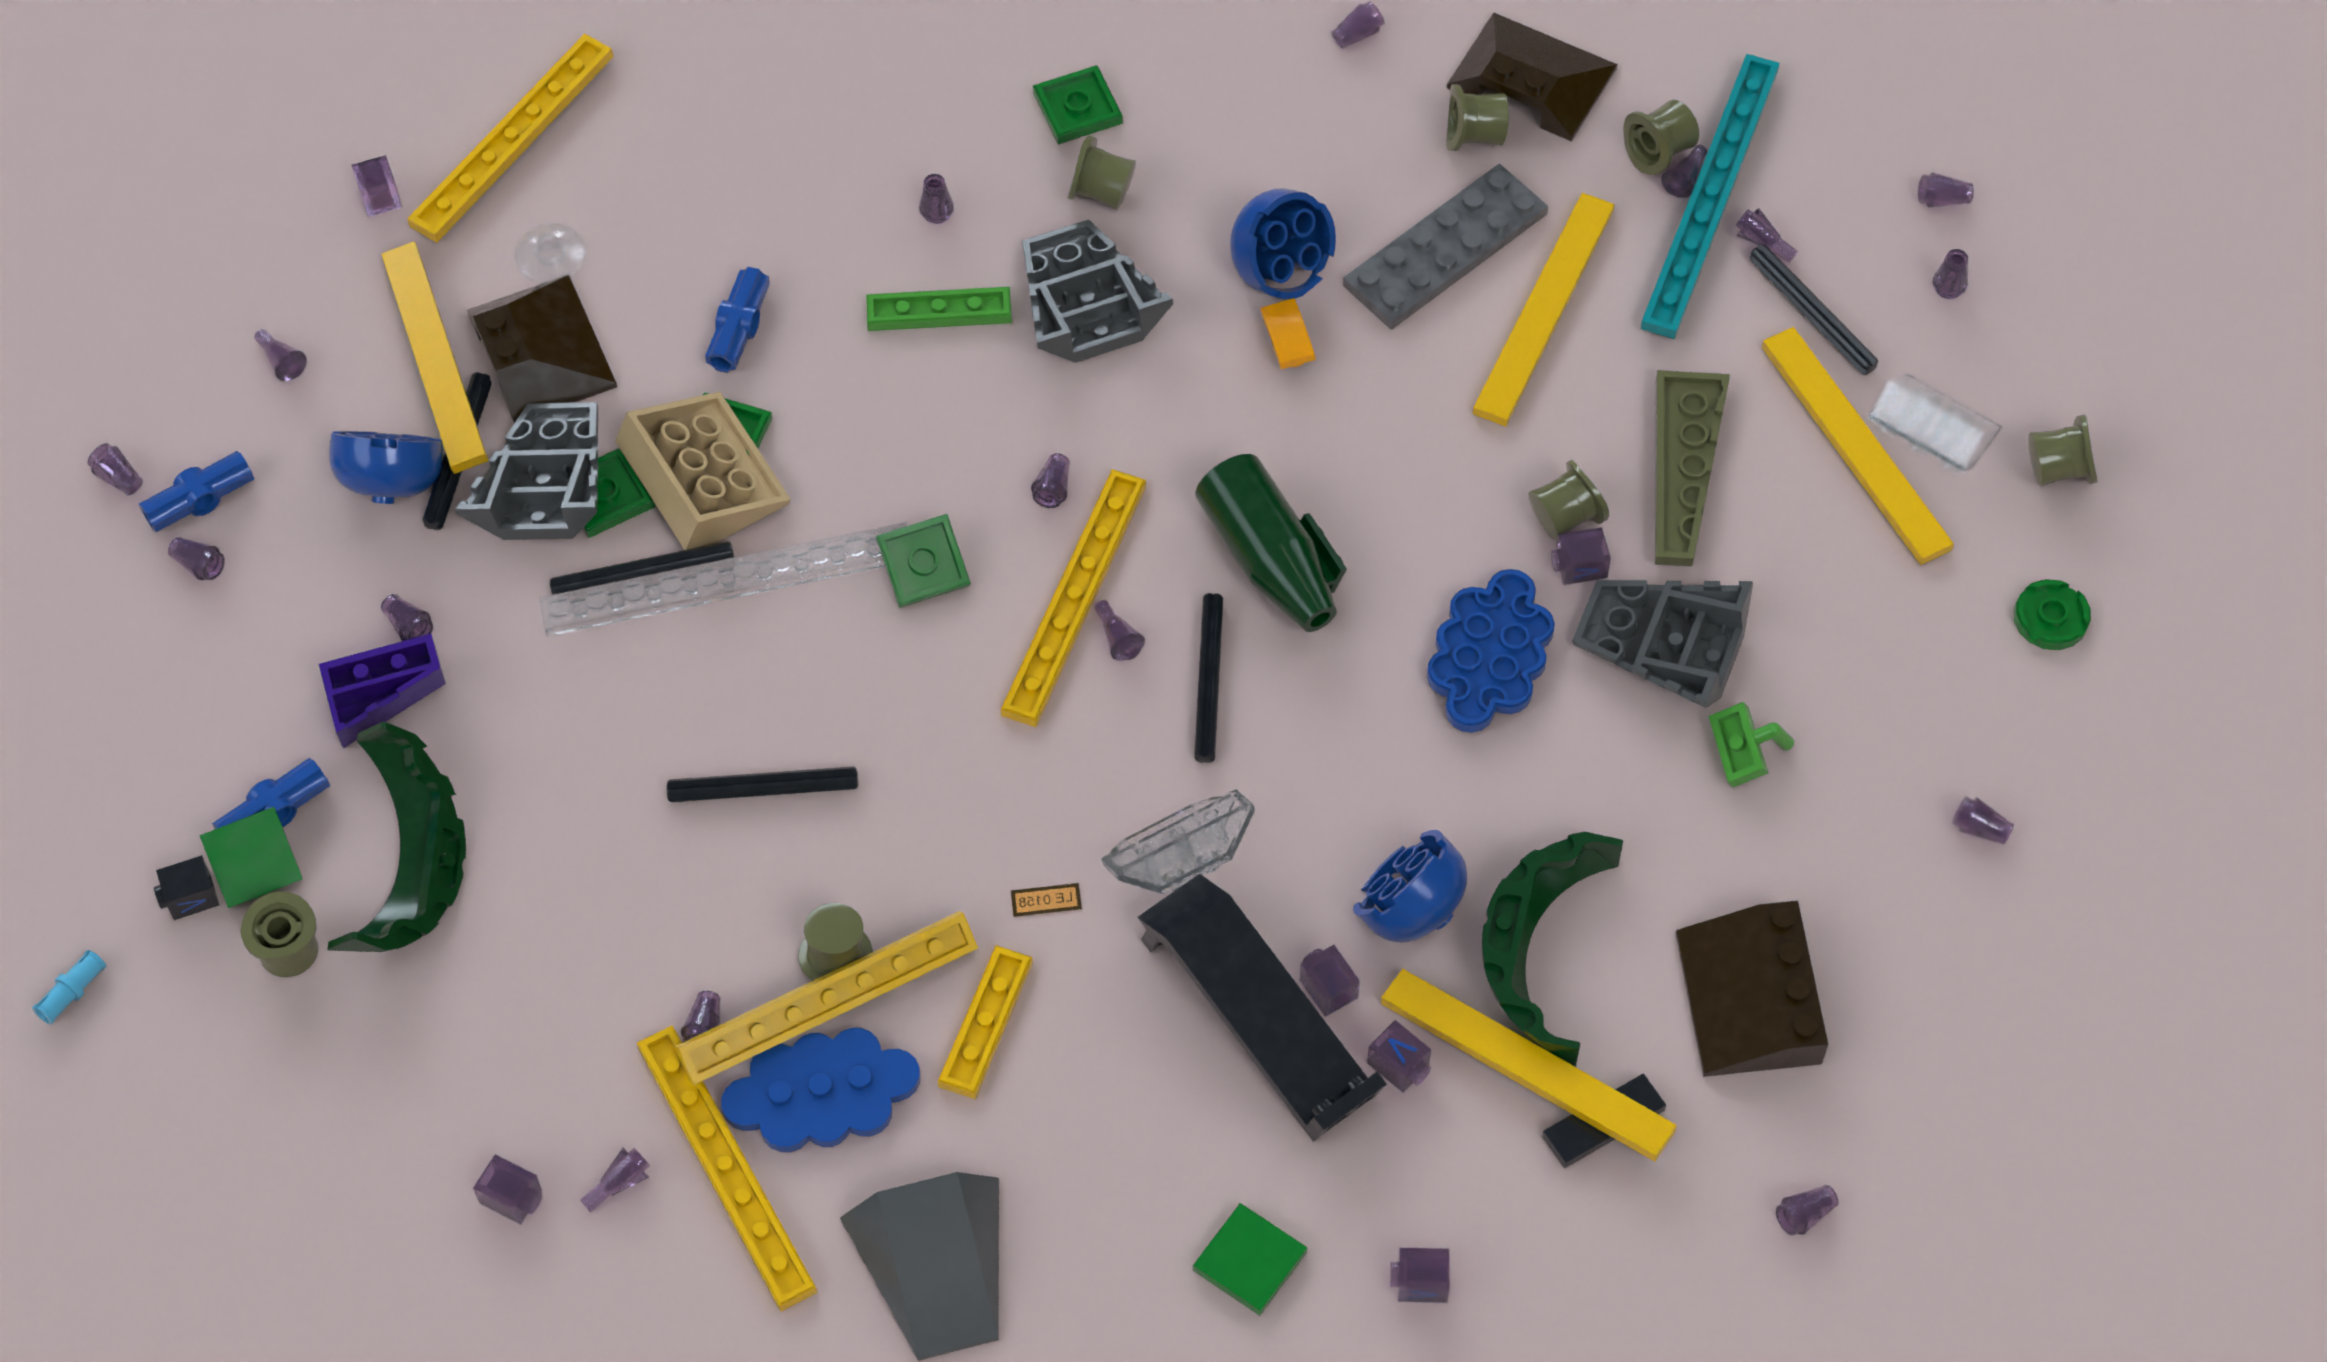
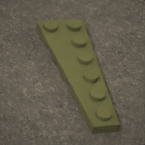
[1655,370,1730,566]

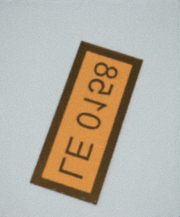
[1011,883,1082,917]

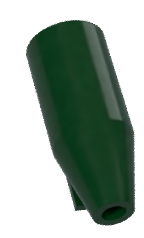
[1195,454,1347,632]

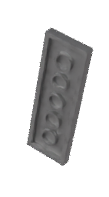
[1343,163,1548,330]

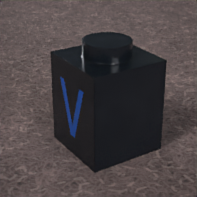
[153,855,220,920]

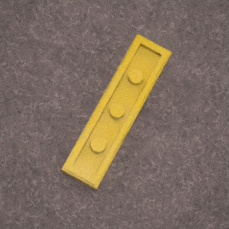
[938,945,1033,1100]

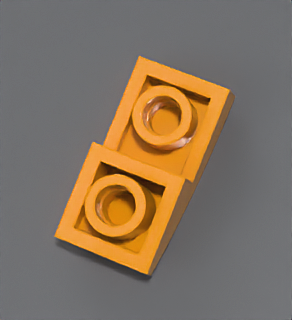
[1260,298,1316,370]

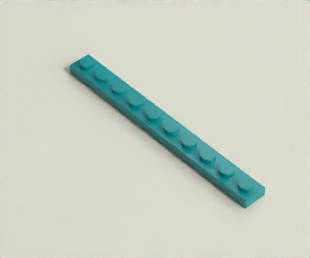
[1640,53,1780,339]

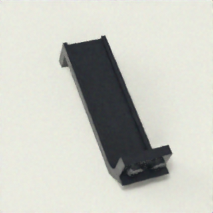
[1137,874,1387,1142]

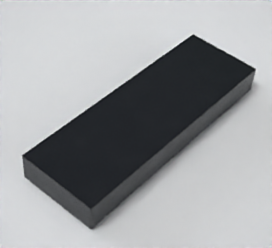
[1542,1073,1666,1169]

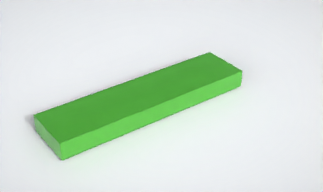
[866,287,1012,331]

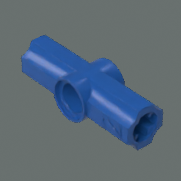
[705,267,770,373]
[139,451,254,532]
[212,758,330,829]

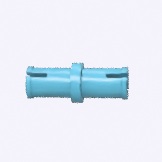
[32,950,107,1025]

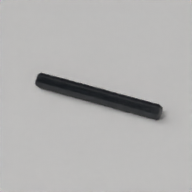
[1750,244,1879,375]
[422,372,492,531]
[550,541,735,599]
[1194,593,1223,763]
[666,766,858,802]

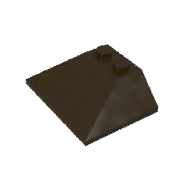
[1447,13,1618,142]
[467,274,617,423]

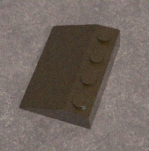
[1675,900,1829,1077]

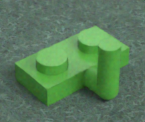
[1709,702,1794,788]

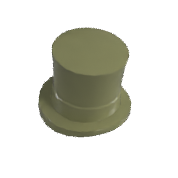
[1446,84,1509,151]
[1623,100,1699,175]
[1067,136,1136,210]
[2028,414,2098,487]
[1528,460,1609,540]
[240,891,318,977]
[798,903,873,981]

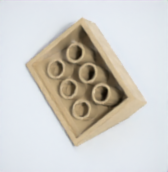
[615,391,791,550]

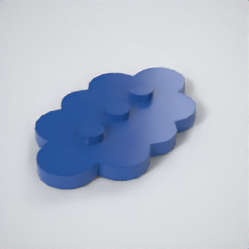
[1427,569,1555,733]
[721,1028,920,1152]

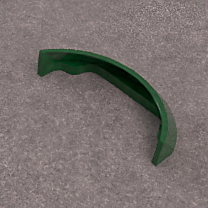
[327,722,466,952]
[1482,832,1624,1067]

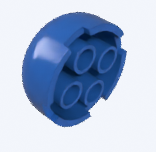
[1230,188,1336,299]
[329,431,443,504]
[1353,830,1467,943]

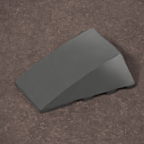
[1022,219,1173,363]
[455,402,599,540]
[1572,580,1753,708]
[840,1172,999,1361]

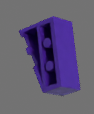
[318,634,446,748]

